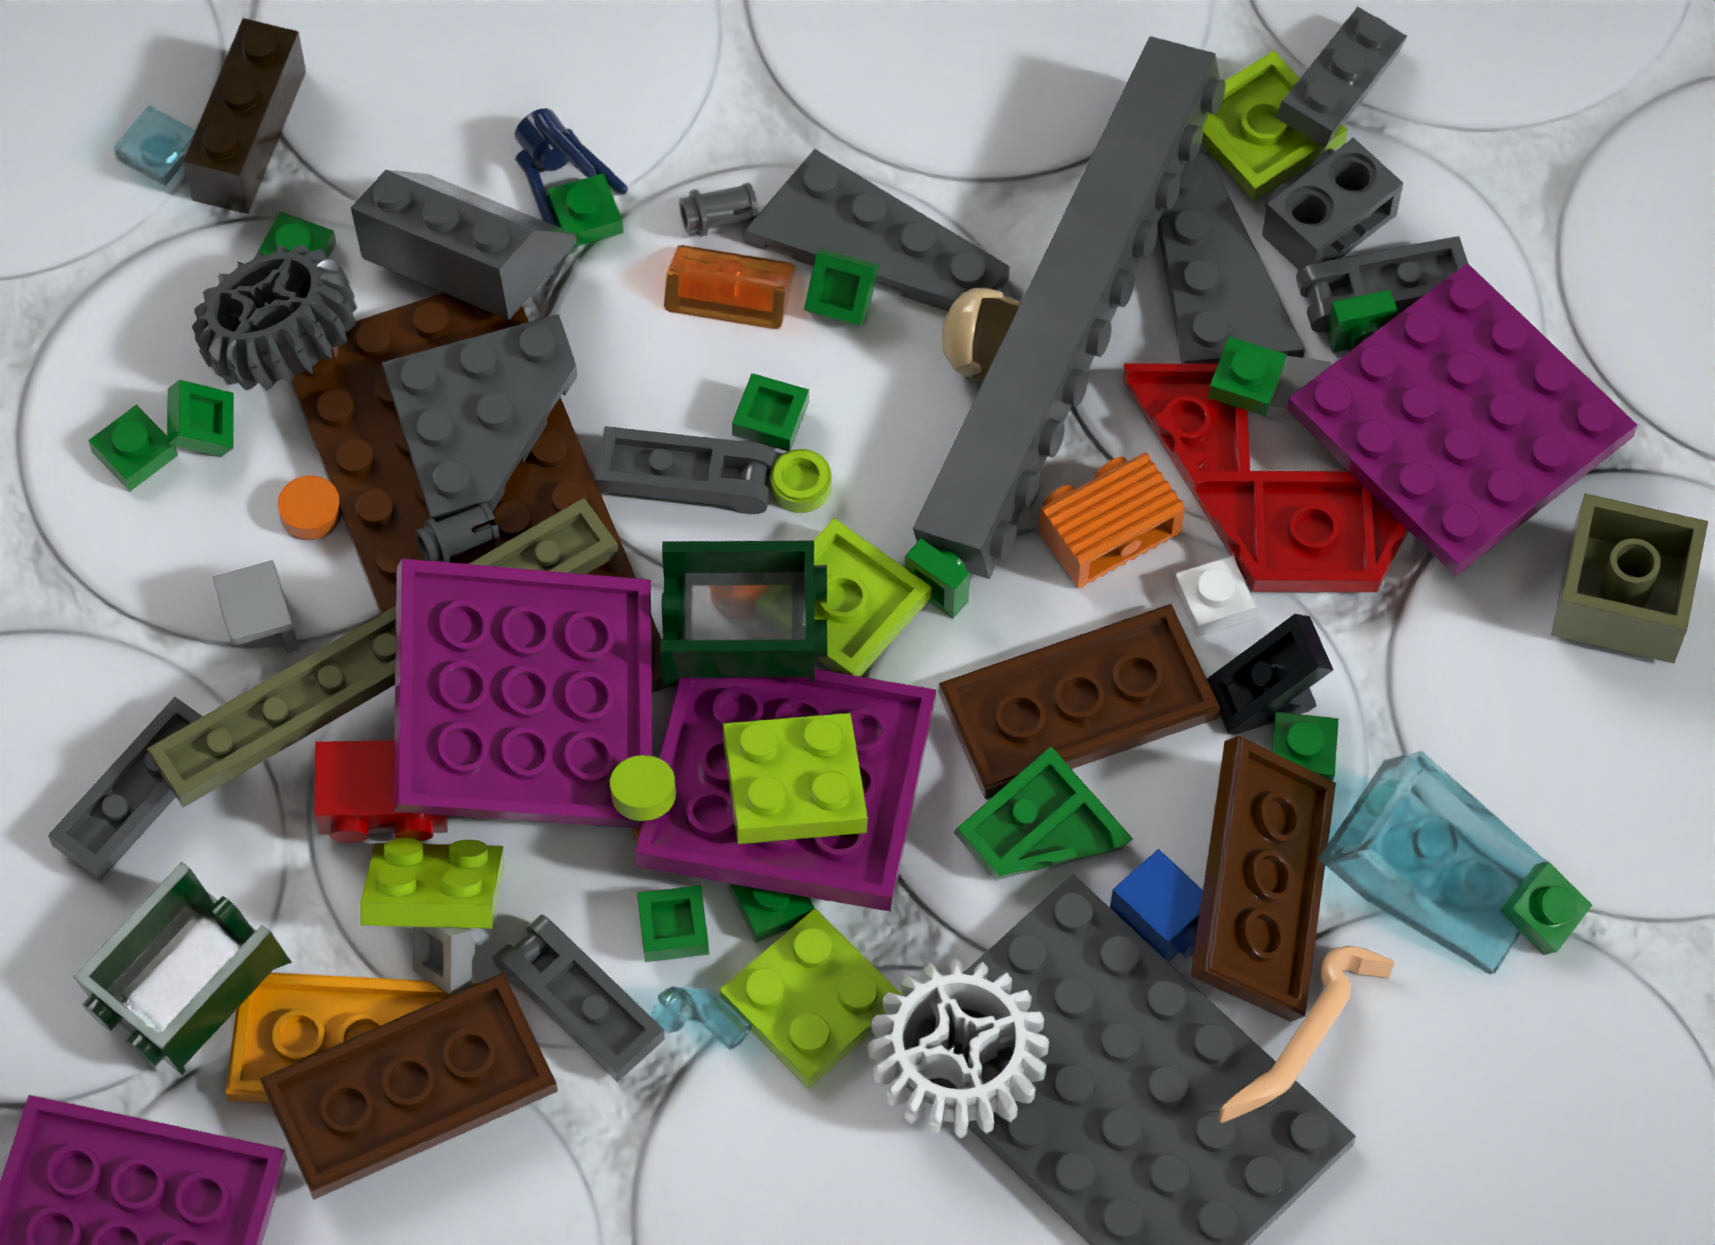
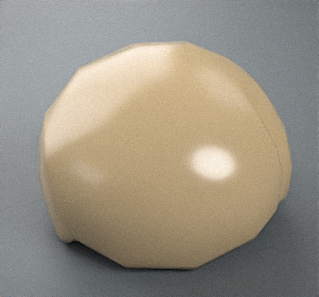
[942,288,1021,381]

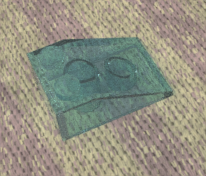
[1318,751,1546,974]

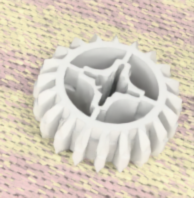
[869,958,1049,1139]

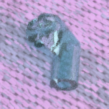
[651,986,752,1050]

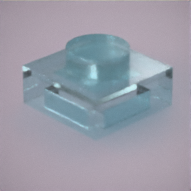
[114,105,196,186]

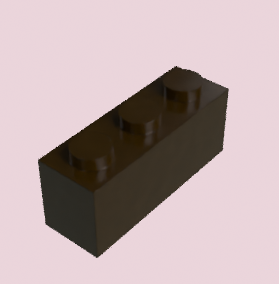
[183,18,306,214]

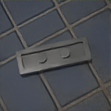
[1275,7,1407,148]
[48,697,203,881]

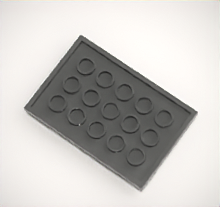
[904,874,1356,1245]

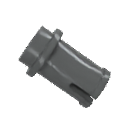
[679,182,758,237]
[415,502,500,563]

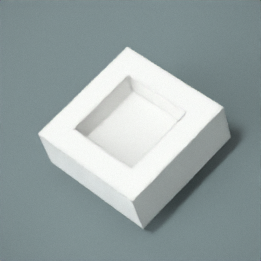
[1174,556,1256,637]

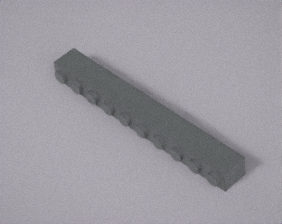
[913,36,1225,580]

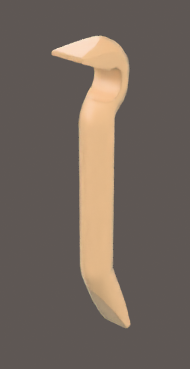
[1218,945,1395,1123]

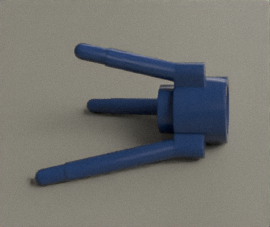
[515,108,628,227]

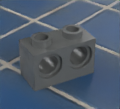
[1262,137,1403,270]

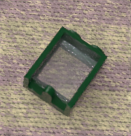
[660,540,827,686]
[73,862,292,1075]

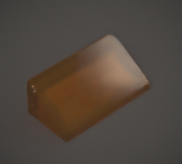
[664,245,795,329]

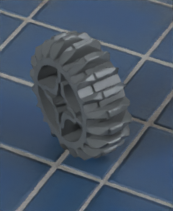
[192,244,357,391]

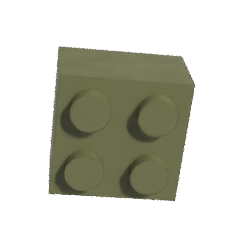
[1551,493,1708,663]

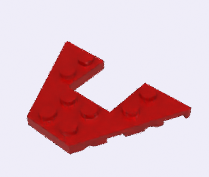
[1123,363,1409,592]

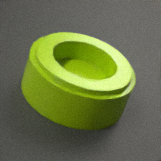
[770,449,832,513]
[610,755,676,821]

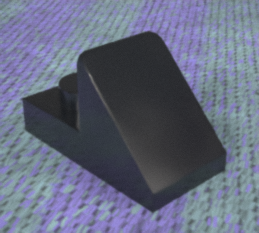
[1207,614,1334,735]

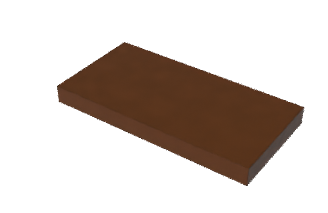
[938,604,1220,799]
[1190,735,1336,1022]
[260,972,558,1200]

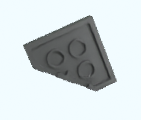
[382,314,577,522]

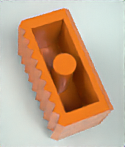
[1038,452,1185,588]

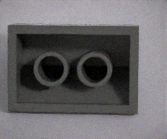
[351,170,577,320]

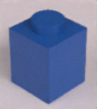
[1110,849,1203,962]

